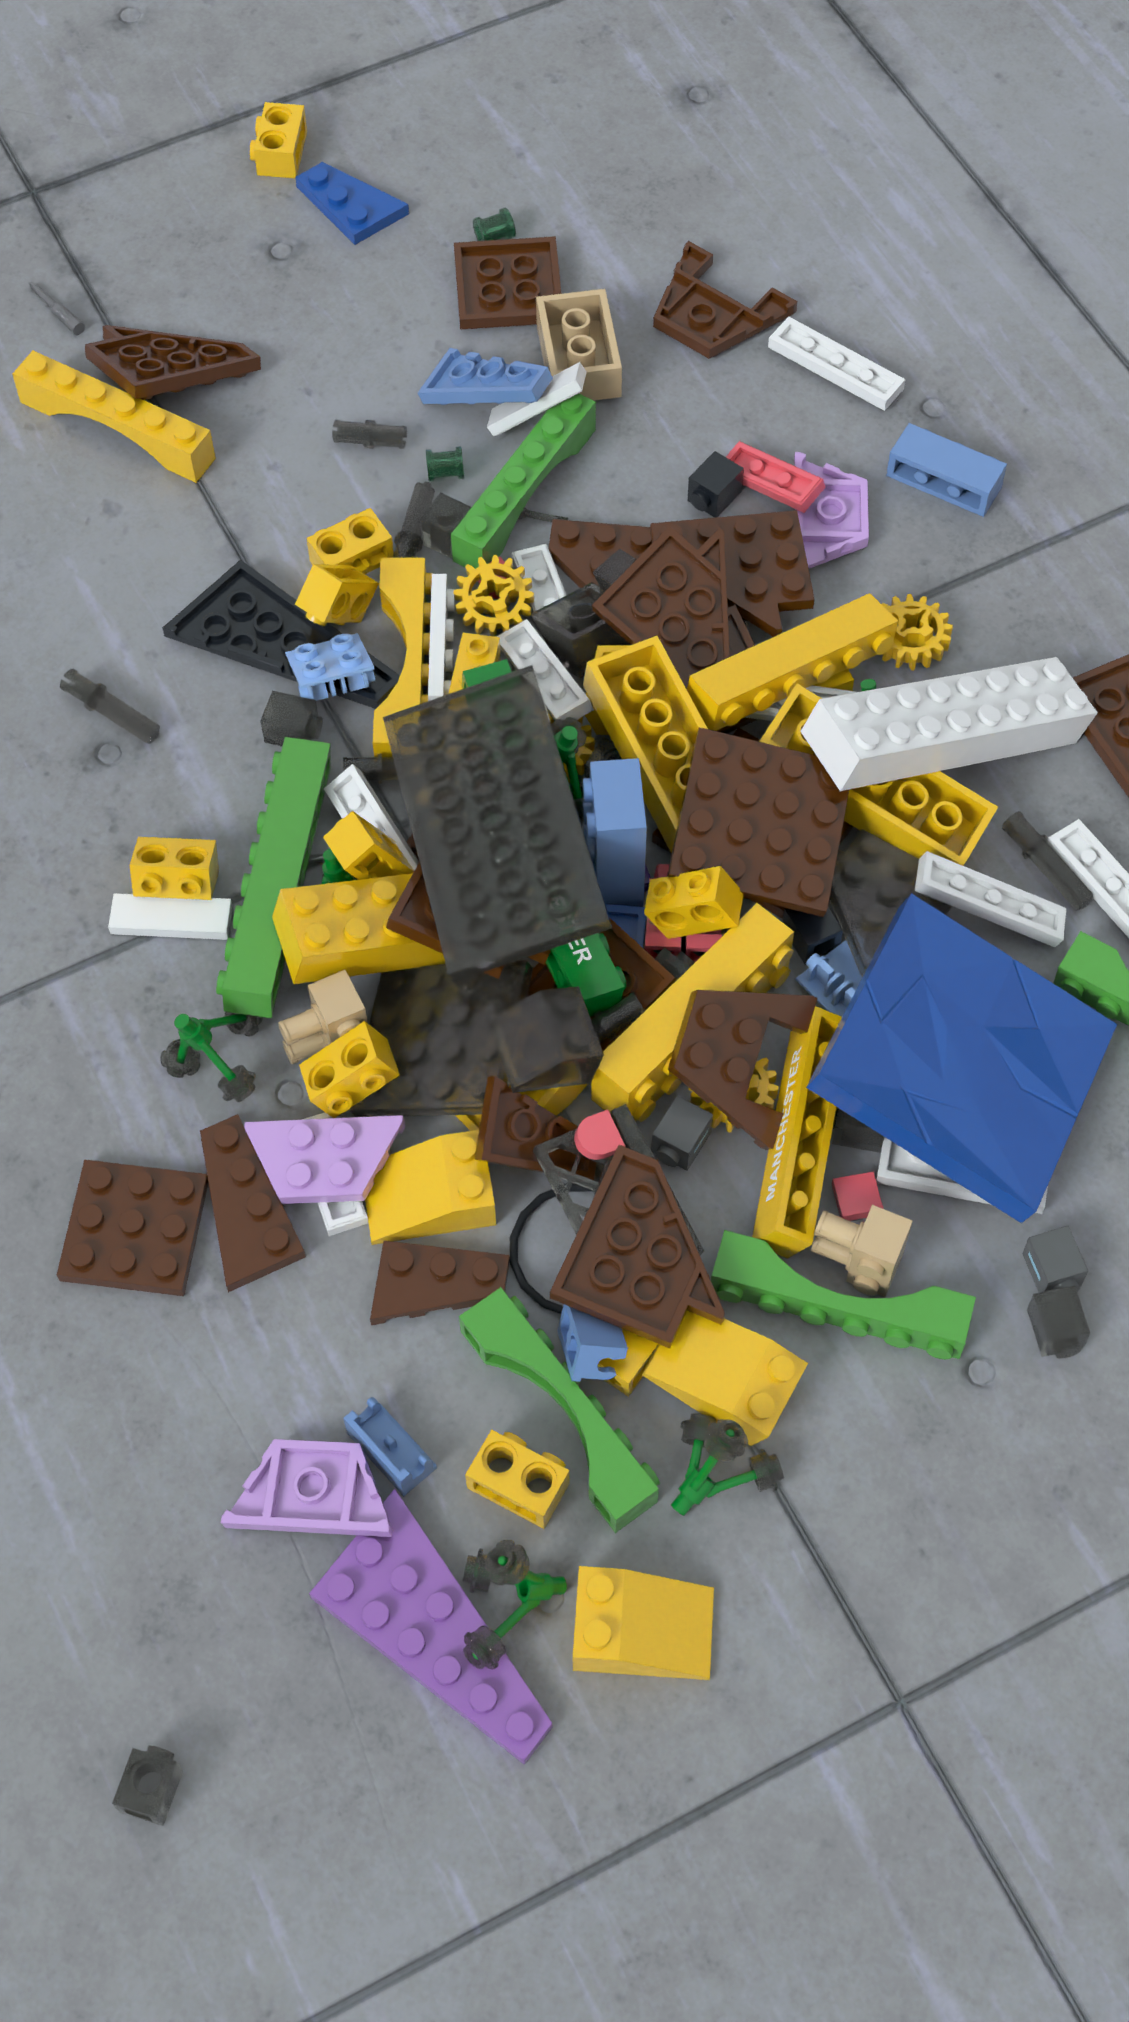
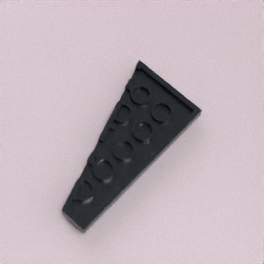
[162,559,400,709]

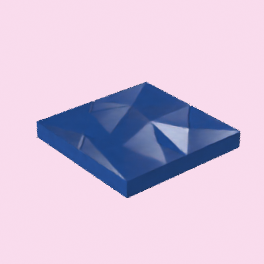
[806,893,1117,1223]

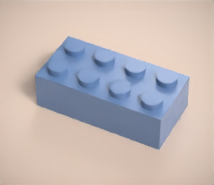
[583,758,647,907]

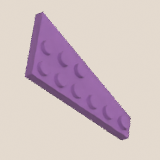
[309,1489,553,1765]

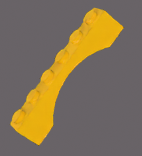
[12,350,216,483]
[372,558,433,764]

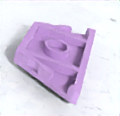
[794,452,869,569]
[244,1115,405,1204]
[221,1439,393,1537]

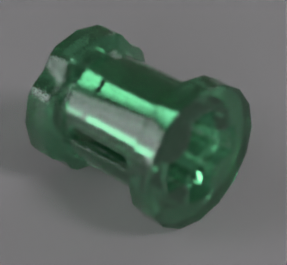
[472,207,516,241]
[426,446,464,482]

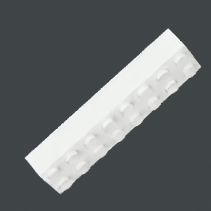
[801,657,1098,791]

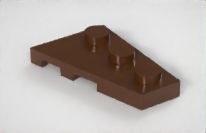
[475,1076,597,1181]
[370,1241,510,1326]

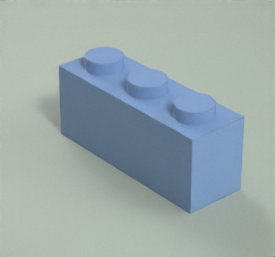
[886,423,1007,517]

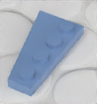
[418,348,553,405]

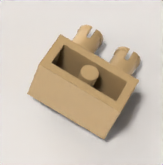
[278,970,368,1064]
[811,1205,913,1297]

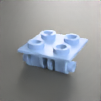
[285,633,375,703]
[795,933,875,1017]

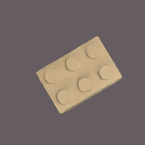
[536,289,622,400]

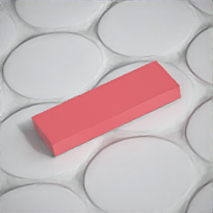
[726,441,826,513]

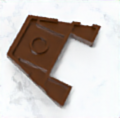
[653,241,798,359]
[668,990,817,1150]

